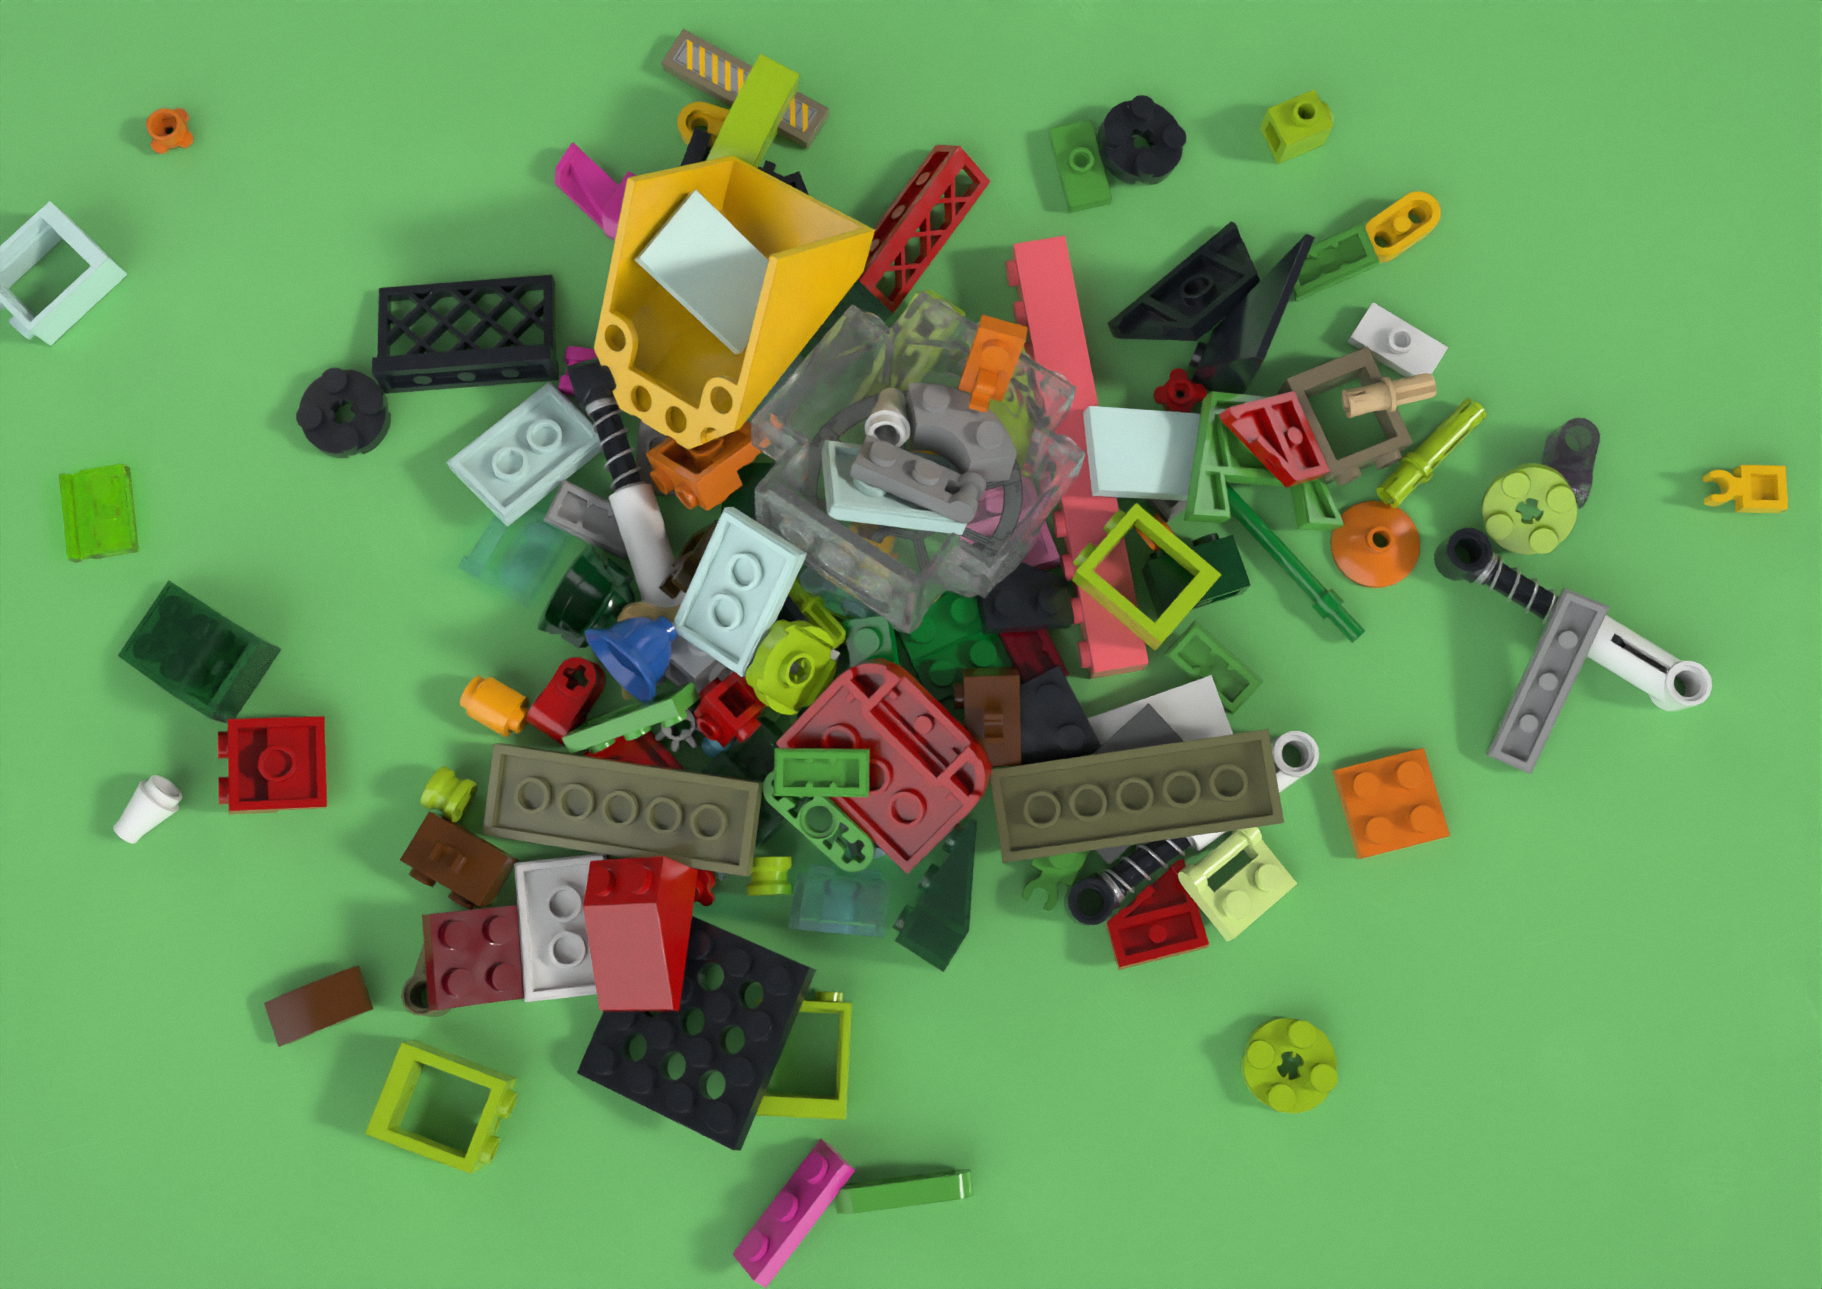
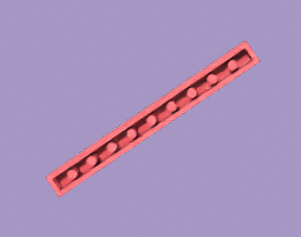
[1005,235,1149,679]

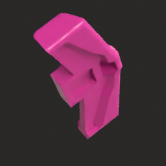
[554,142,637,241]

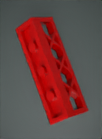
[850,145,991,315]

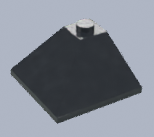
[1189,234,1315,395]

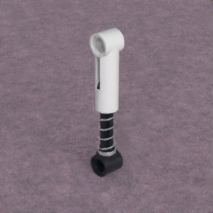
[567,357,686,608]
[1434,528,1712,711]
[1064,731,1319,926]

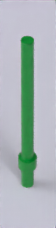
[1226,482,1365,643]

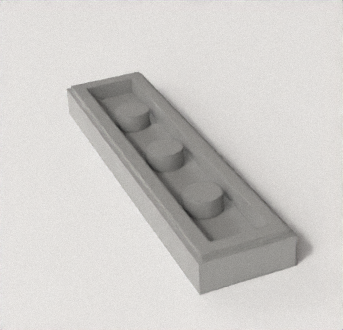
[1486,588,1609,774]

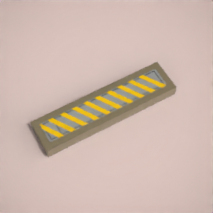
[661,29,829,150]

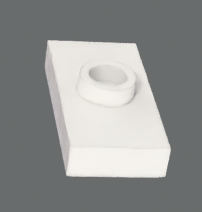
[1347,302,1448,377]

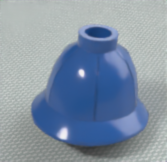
[585,616,677,702]

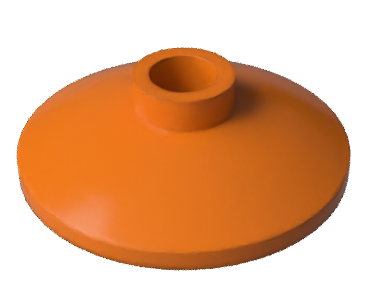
[1330,501,1420,588]

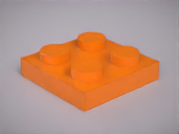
[1332,748,1450,859]

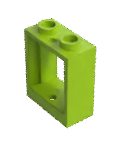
[1072,503,1222,651]
[756,991,853,1120]
[365,1040,518,1174]

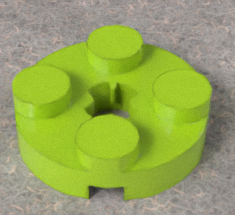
[1482,463,1577,555]
[746,619,836,715]
[1241,1017,1338,1114]

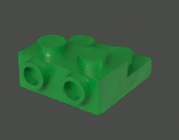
[893,583,1013,703]

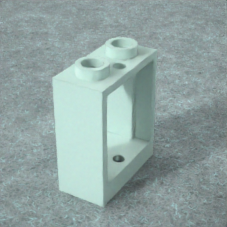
[0,201,128,346]

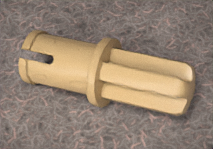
[1342,373,1437,418]

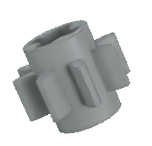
[655,708,700,752]

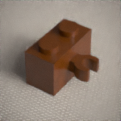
[954,667,1021,767]
[400,811,518,910]

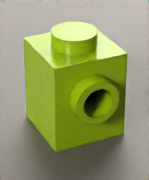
[1259,89,1333,164]

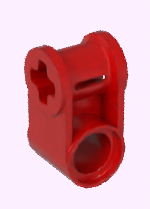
[526,657,606,747]

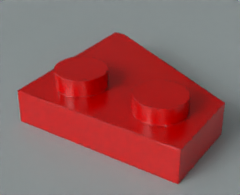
[1219,391,1330,488]
[1106,859,1210,970]

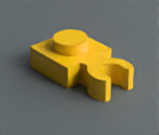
[1702,465,1788,513]

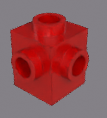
[693,672,766,748]

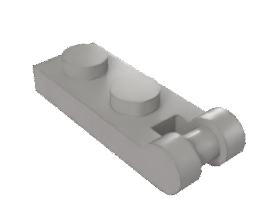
[849,434,986,523]

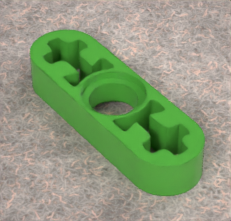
[763,769,876,872]
[836,1169,974,1214]

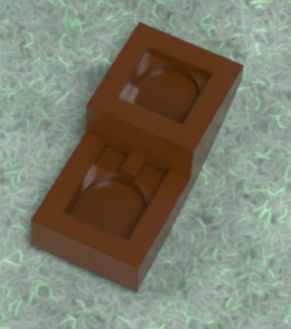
[264,965,373,1047]

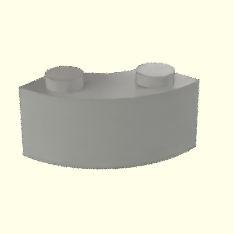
[905,382,1017,483]

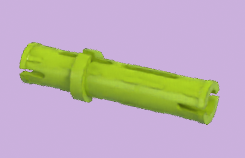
[1376,398,1487,508]

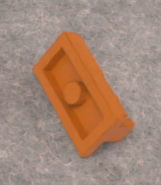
[958,314,1028,413]

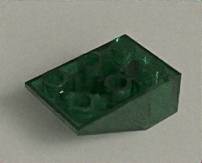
[118,580,281,724]
[892,818,977,972]

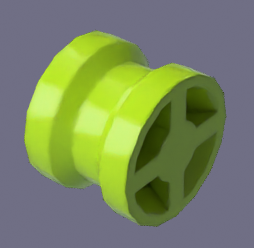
[420,766,478,823]
[747,857,793,896]

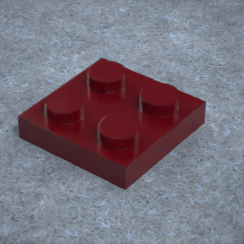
[422,905,524,1011]

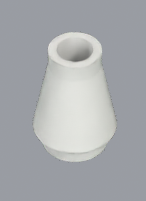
[864,388,910,447]
[113,775,183,844]

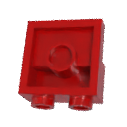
[217,716,327,815]

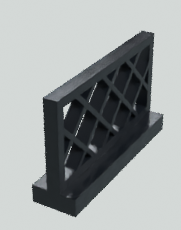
[372,275,559,394]

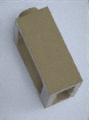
[1278,346,1413,486]

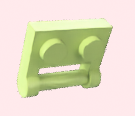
[1178,827,1297,942]

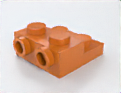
[646,421,771,511]

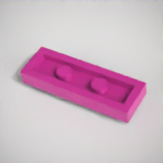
[732,1139,855,1288]

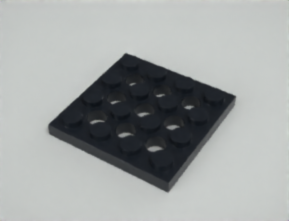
[577,915,816,1151]

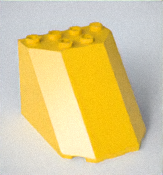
[594,155,875,450]

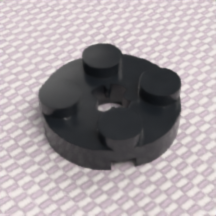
[1098,95,1187,185]
[296,368,391,458]

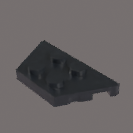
[1107,221,1260,341]

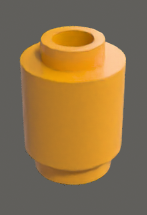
[460,675,529,737]

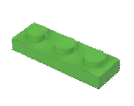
[562,682,700,754]

